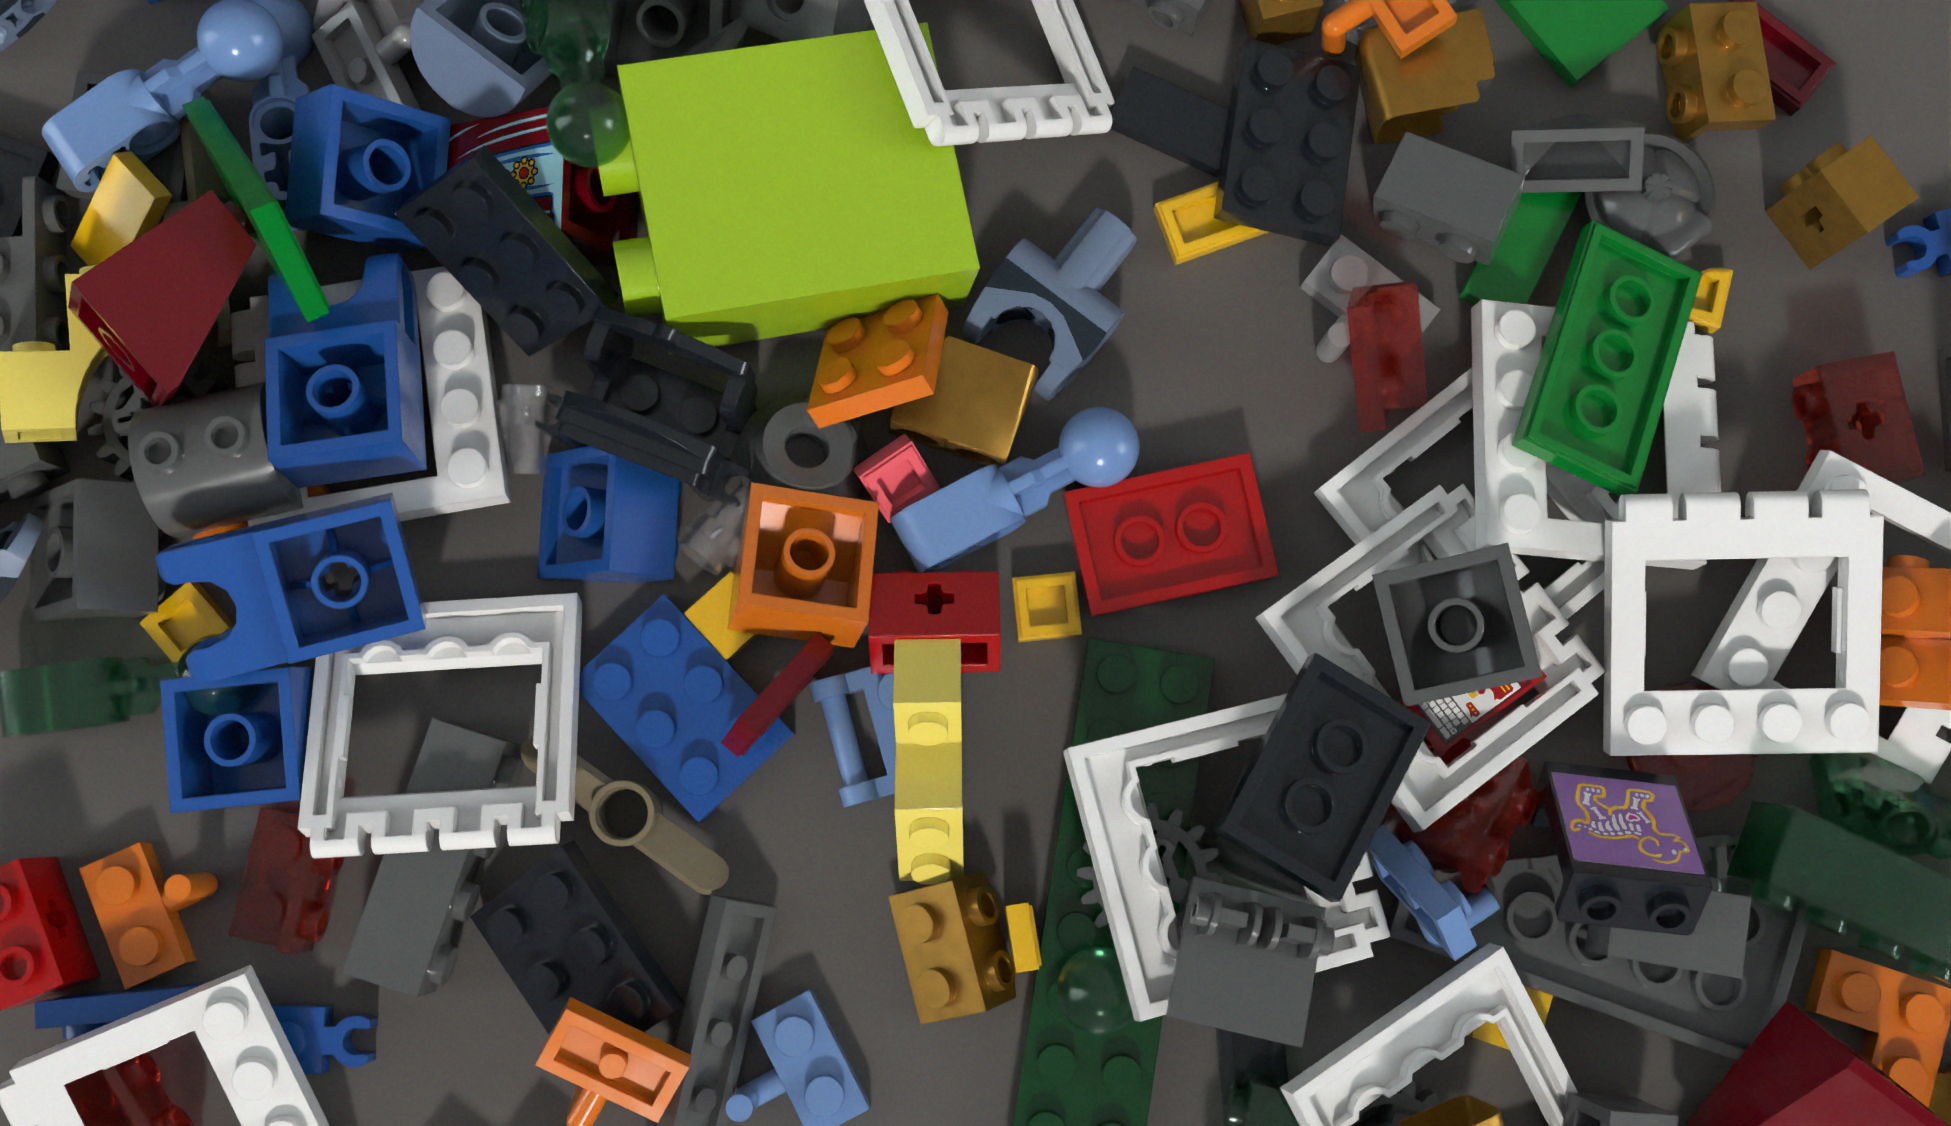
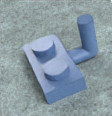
[1367,825,1500,961]
[726,988,871,1126]

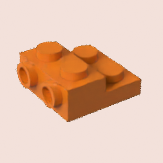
[1879,555,1951,710]

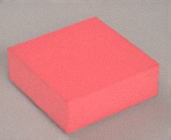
[853,433,941,523]

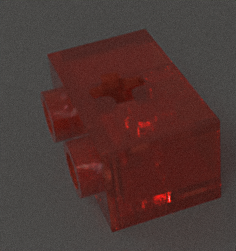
[1791,351,1925,485]

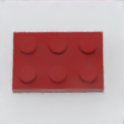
[1063,453,1279,618]

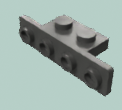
[0,176,72,351]

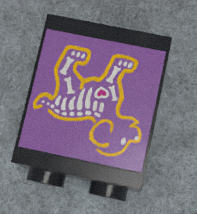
[1528,761,1713,935]

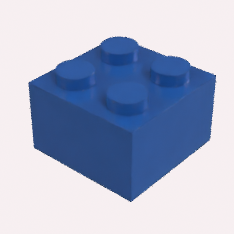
[285,84,451,252]
[160,667,315,813]

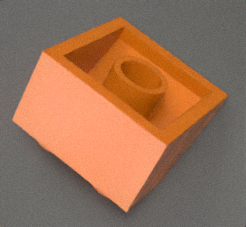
[727,482,879,648]

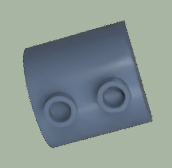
[410,0,588,117]

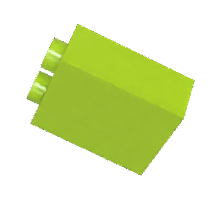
[589,22,980,355]

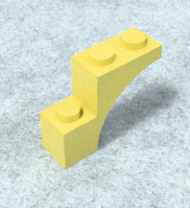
[0,265,108,443]
[893,638,964,885]

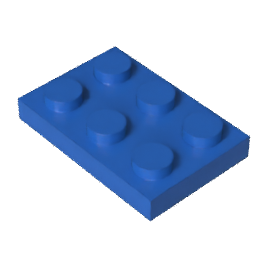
[579,594,795,822]

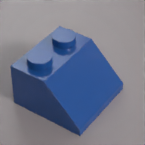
[537,446,682,583]

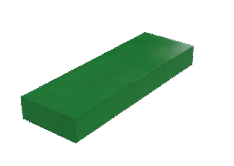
[1458,192,1582,305]

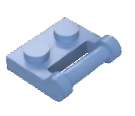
[809,666,896,808]

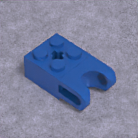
[264,252,427,488]
[154,493,427,683]

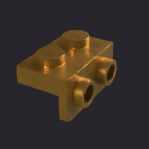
[1656,2,1776,143]
[888,871,1016,1025]

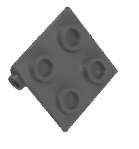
[1166,876,1335,1048]

